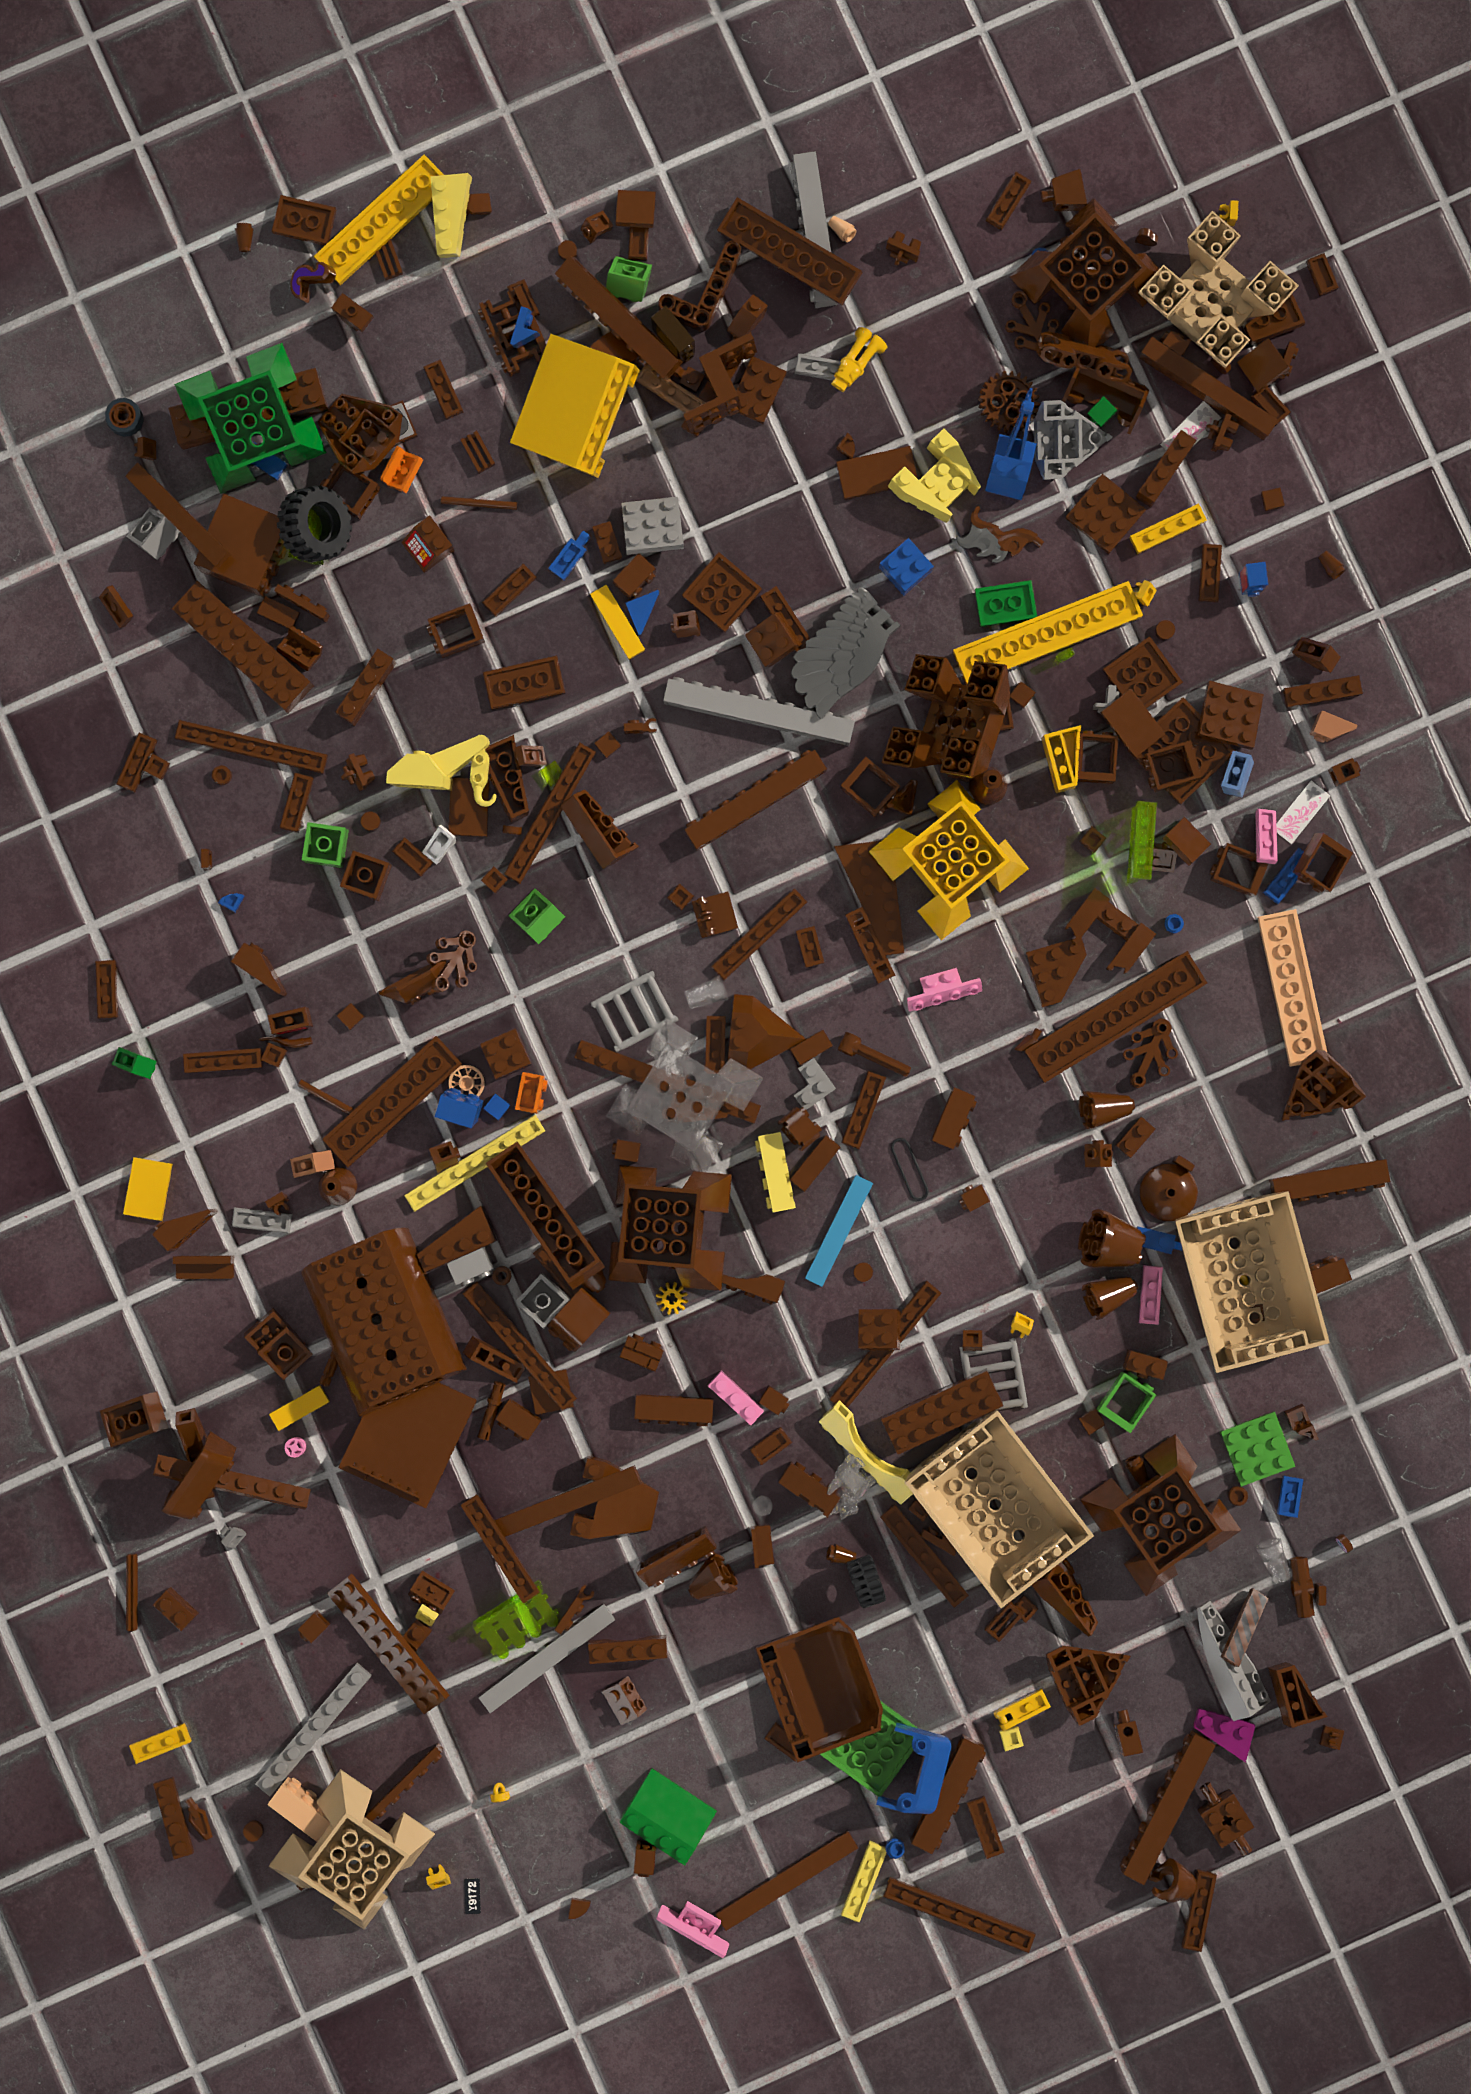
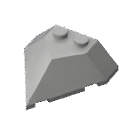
[1034,400,1112,479]

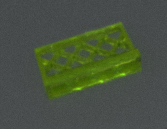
[1127,801,1157,884]

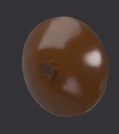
[1140,1164,1198,1221]

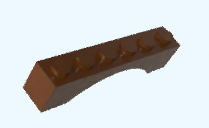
[671,1267,785,1305]

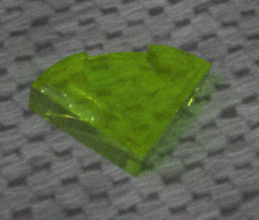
[1056,648,1075,663]

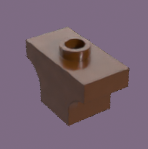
[331,293,374,332]

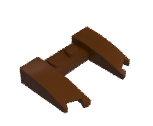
[1065,888,1156,974]

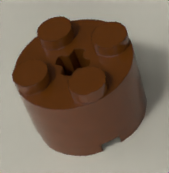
[778,1107,822,1151]

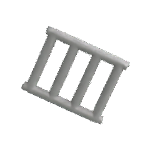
[591,971,678,1052]
[960,1338,1028,1411]

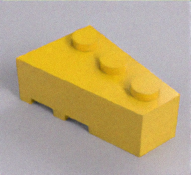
[1041,725,1081,793]

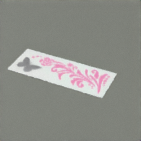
[1160,401,1221,451]
[1276,781,1330,844]

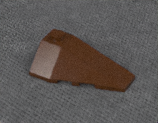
[1032,1558,1098,1637]

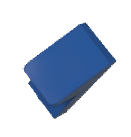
[510,306,540,348]

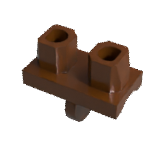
[886,231,921,266]
[1205,413,1239,452]
[341,753,375,791]

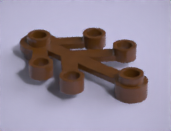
[1005,291,1059,358]
[426,930,477,992]
[1123,1018,1178,1088]

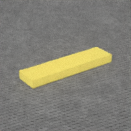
[841,1840,886,1922]

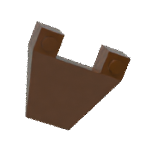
[570,1456,659,1539]

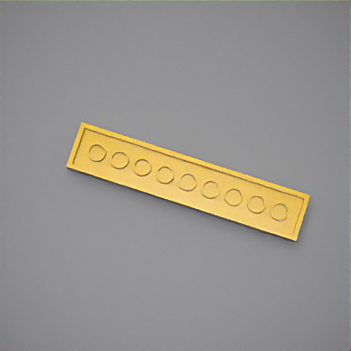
[952,581,1143,685]

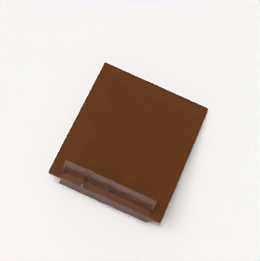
[338,1360,477,1508]

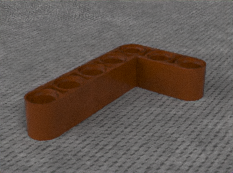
[658,241,741,332]

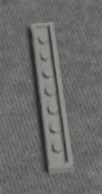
[479,1604,615,1713]

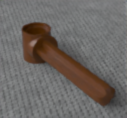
[837,1032,911,1077]

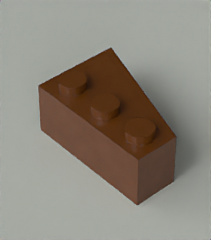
[778,1461,840,1518]
[1268,1662,1328,1728]

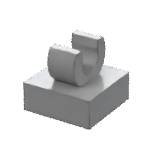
[220,1526,247,1549]

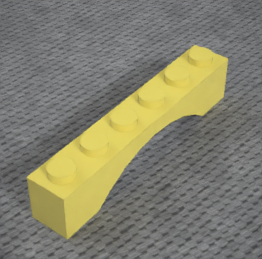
[819,1400,913,1505]

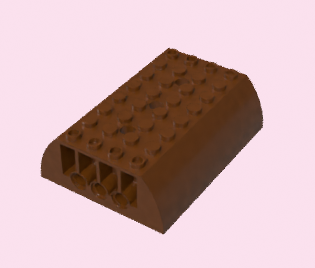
[301,1228,467,1417]

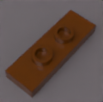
[966,1796,1005,1859]

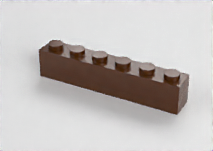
[1269,1159,1391,1202]
[910,1734,986,1854]

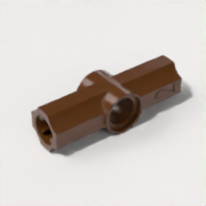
[1290,1556,1315,1618]

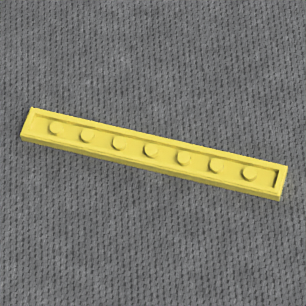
[404,1115,545,1212]

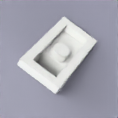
[422,825,456,865]

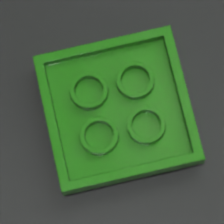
[1220,1411,1296,1487]

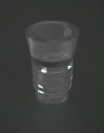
[685,975,728,1009]
[1256,1538,1291,1584]

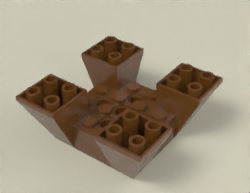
[1010,198,1160,358]
[882,654,1010,778]
[608,1165,732,1291]
[1080,1434,1241,1596]

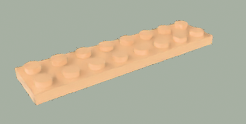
[1257,909,1327,1067]

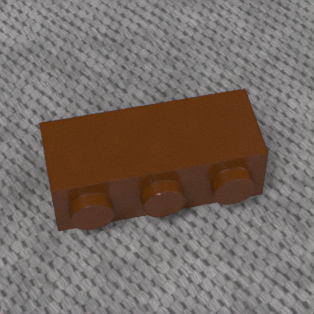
[931,1087,977,1150]

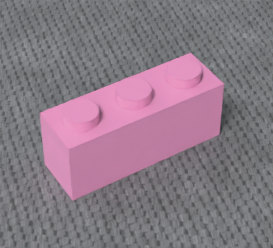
[708,1370,764,1425]

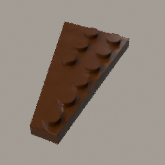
[834,841,904,956]

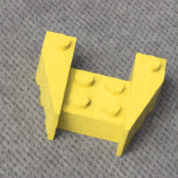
[888,429,981,523]

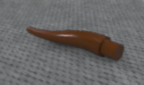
[260,1036,313,1048]

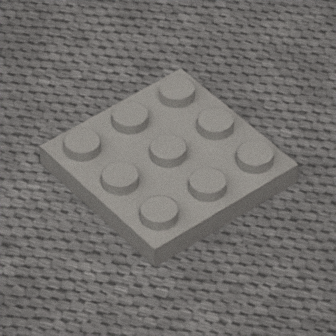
[622,497,684,555]

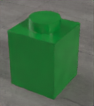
[1087,396,1117,428]

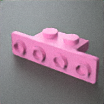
[907,968,982,1012]
[656,1901,729,1958]

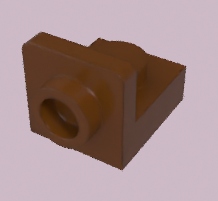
[580,211,614,243]

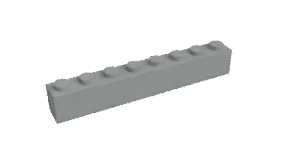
[790,151,838,308]

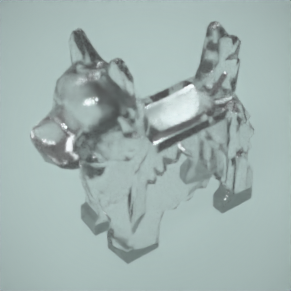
[827,1453,876,1520]

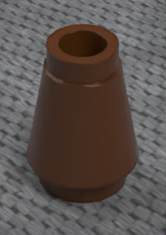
[235,223,254,252]
[1318,551,1345,580]
[1125,1455,1149,1485]
[826,1544,856,1563]

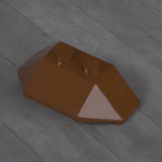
[378,960,449,1005]

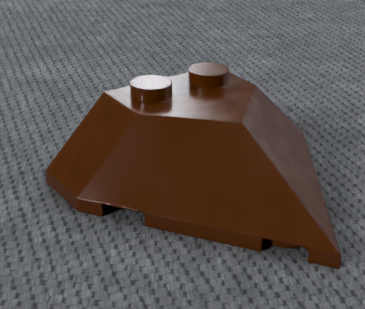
[727,994,806,1072]
[1281,1050,1366,1121]
[1046,1645,1131,1726]

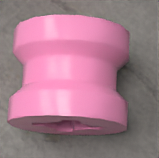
[285,1437,306,1458]

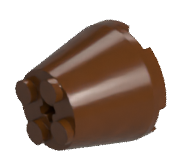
[1078,1209,1146,1268]

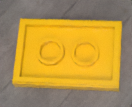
[123,1157,173,1221]

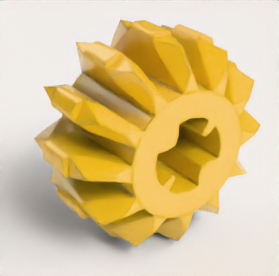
[656,1282,688,1315]

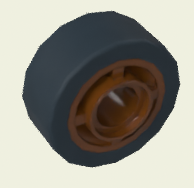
[105,398,144,437]

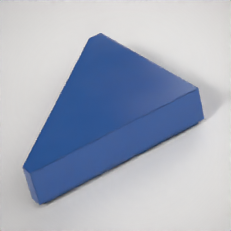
[626,590,659,636]

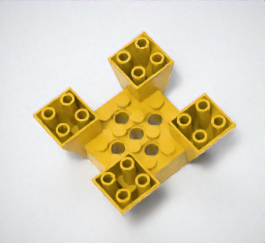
[869,780,1029,940]

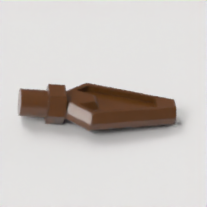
[185,1797,213,1841]

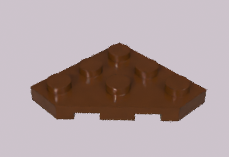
[1026,938,1087,1008]

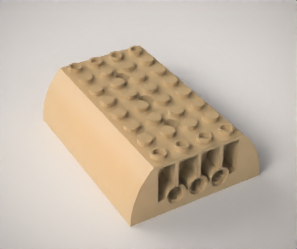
[1175,1191,1330,1373]
[905,1410,1094,1608]

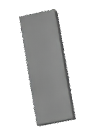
[795,353,841,381]
[232,1207,292,1233]

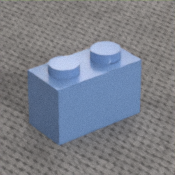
[1221,751,1254,798]

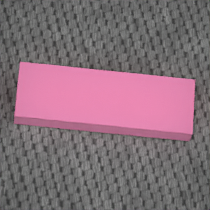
[1255,808,1278,864]
[1138,1265,1163,1325]

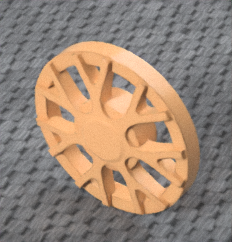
[449,1065,485,1096]

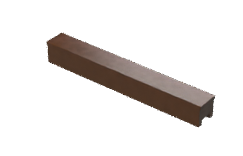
[1139,337,1279,440]

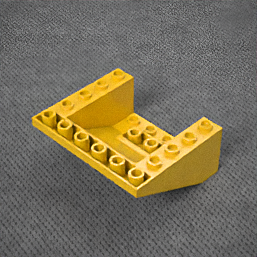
[510,334,640,478]

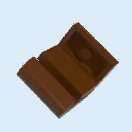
[547,1288,610,1352]

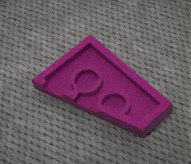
[1193,1708,1256,1763]

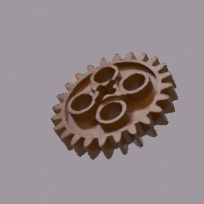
[978,371,1040,433]

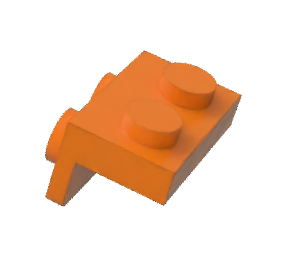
[380,446,423,493]
[515,1072,548,1114]

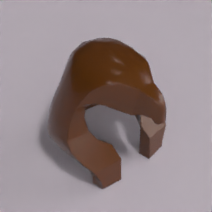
[1148,1858,1197,1903]

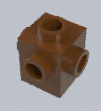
[1084,1140,1113,1167]

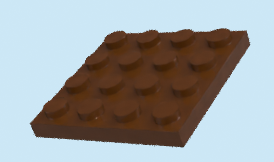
[1127,697,1235,805]

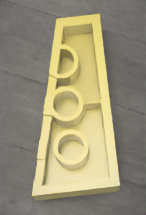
[755,1132,796,1212]

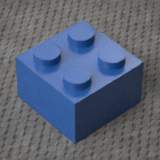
[879,538,934,596]
[435,1088,484,1129]

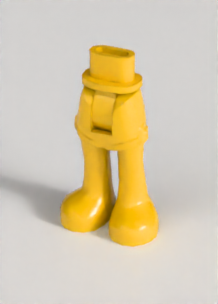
[831,327,887,392]

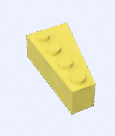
[430,173,472,258]

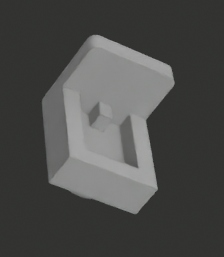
[1093,685,1119,713]

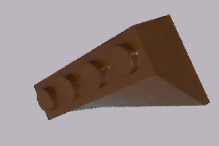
[561,790,639,869]

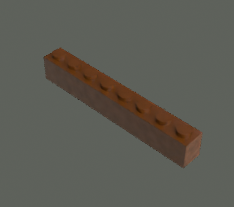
[555,256,683,379]
[685,750,827,851]
[1120,1730,1216,1885]

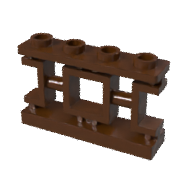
[477,285,546,377]

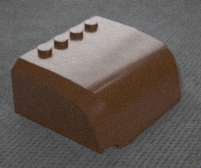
[755,1617,883,1763]

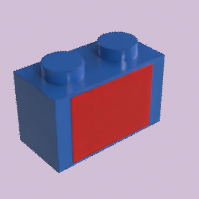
[1239,562,1268,597]

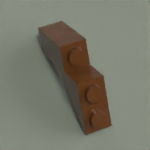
[175,1408,215,1499]

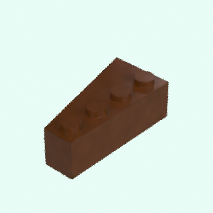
[485,735,529,823]
[417,1206,498,1272]

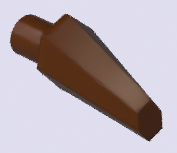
[1015,1028,1042,1052]

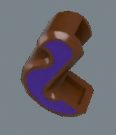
[290,262,336,303]

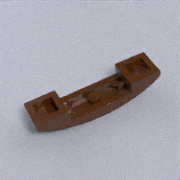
[845,906,896,984]

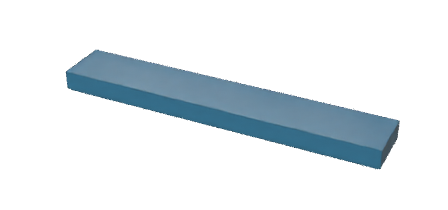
[805,1175,873,1287]

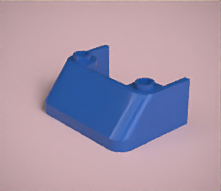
[876,1723,951,1814]

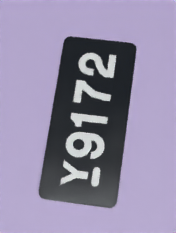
[464,1878,481,1914]

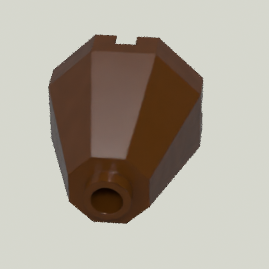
[688,1553,738,1600]

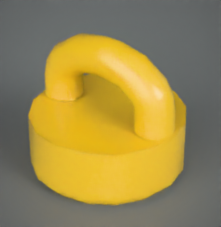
[490,1783,510,1802]

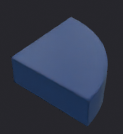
[218,893,245,913]

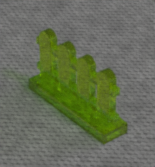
[473,1580,559,1659]

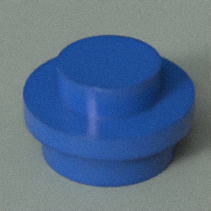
[1164,914,1184,933]
[885,1838,905,1859]

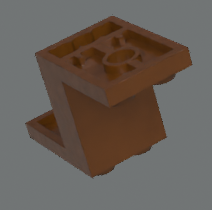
[683,332,758,433]

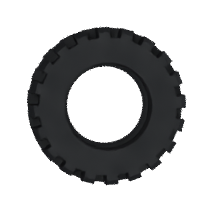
[277,486,352,562]

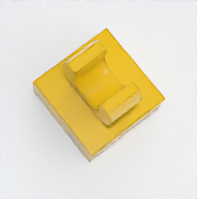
[1219,200,1239,226]
[1134,580,1157,607]
[1011,1312,1034,1338]
[426,1864,451,1890]

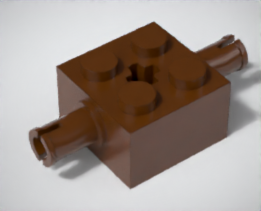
[1197,1782,1255,1856]

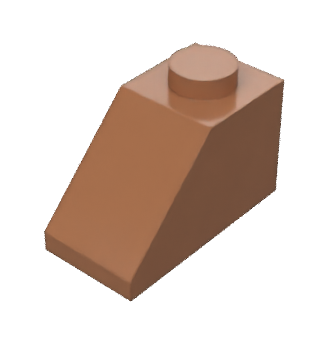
[1310,710,1358,743]
[290,1150,335,1178]

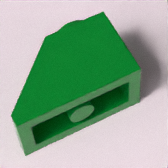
[112,1047,157,1079]

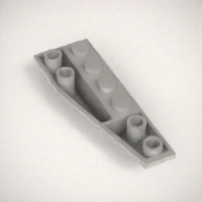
[1197,1601,1271,1721]

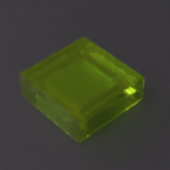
[540,761,563,787]

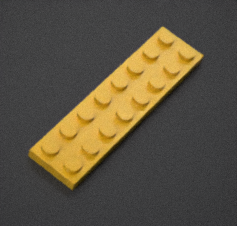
[314,154,444,286]

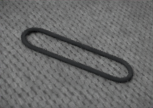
[891,1138,929,1201]

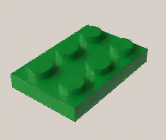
[974,580,1037,627]

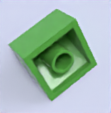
[606,256,652,302]
[509,889,565,944]

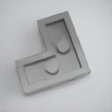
[794,1058,836,1110]

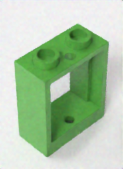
[1096,1371,1156,1433]

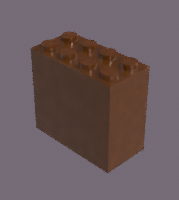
[193,493,287,598]

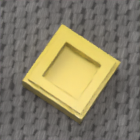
[415,1604,439,1626]
[999,1726,1024,1751]

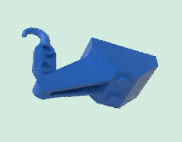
[985,388,1037,500]

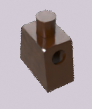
[1041,169,1087,211]

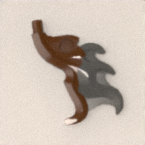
[956,506,1044,563]

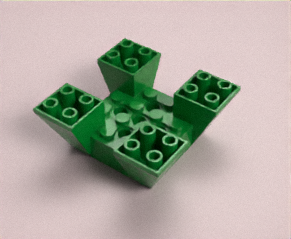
[174,343,327,494]

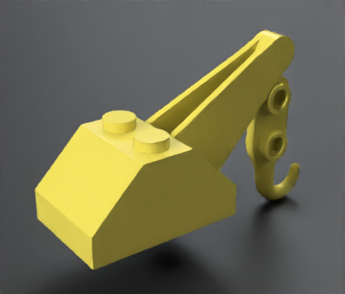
[386,735,496,807]

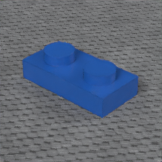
[1277,1475,1303,1518]

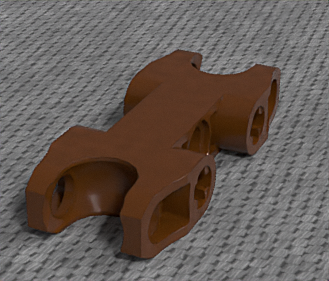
[1038,332,1132,382]

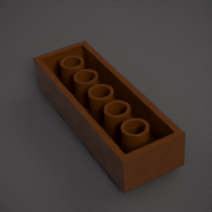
[881,1368,1004,1455]

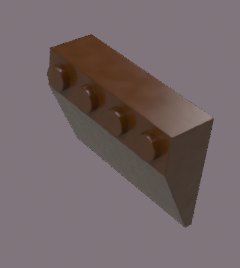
[636,1526,717,1587]

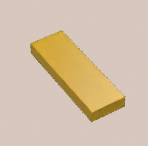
[269,1385,330,1431]
[129,1723,192,1764]

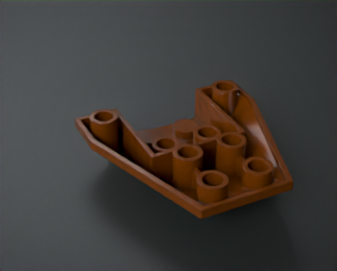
[318,394,403,474]

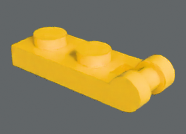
[993,1689,1051,1731]

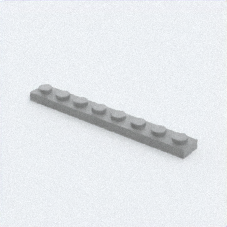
[255,1663,372,1797]

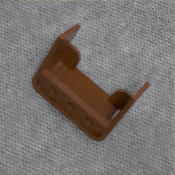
[1062,367,1149,434]
[161,1431,237,1520]

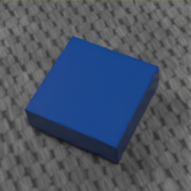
[483,1094,511,1120]

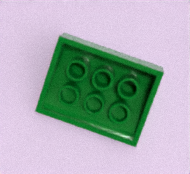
[619,1768,717,1866]

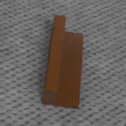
[173,1255,234,1279]

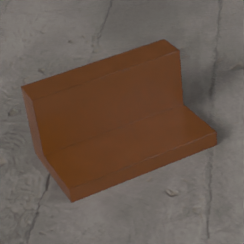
[751,1524,774,1568]

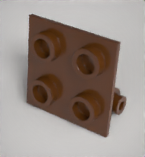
[692,891,738,938]

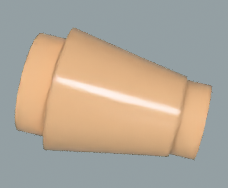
[828,216,857,243]

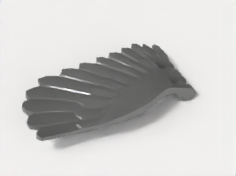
[791,587,901,719]

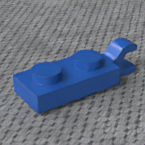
[548,530,590,581]
[1137,1226,1183,1254]

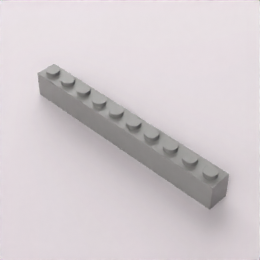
[663,677,855,746]

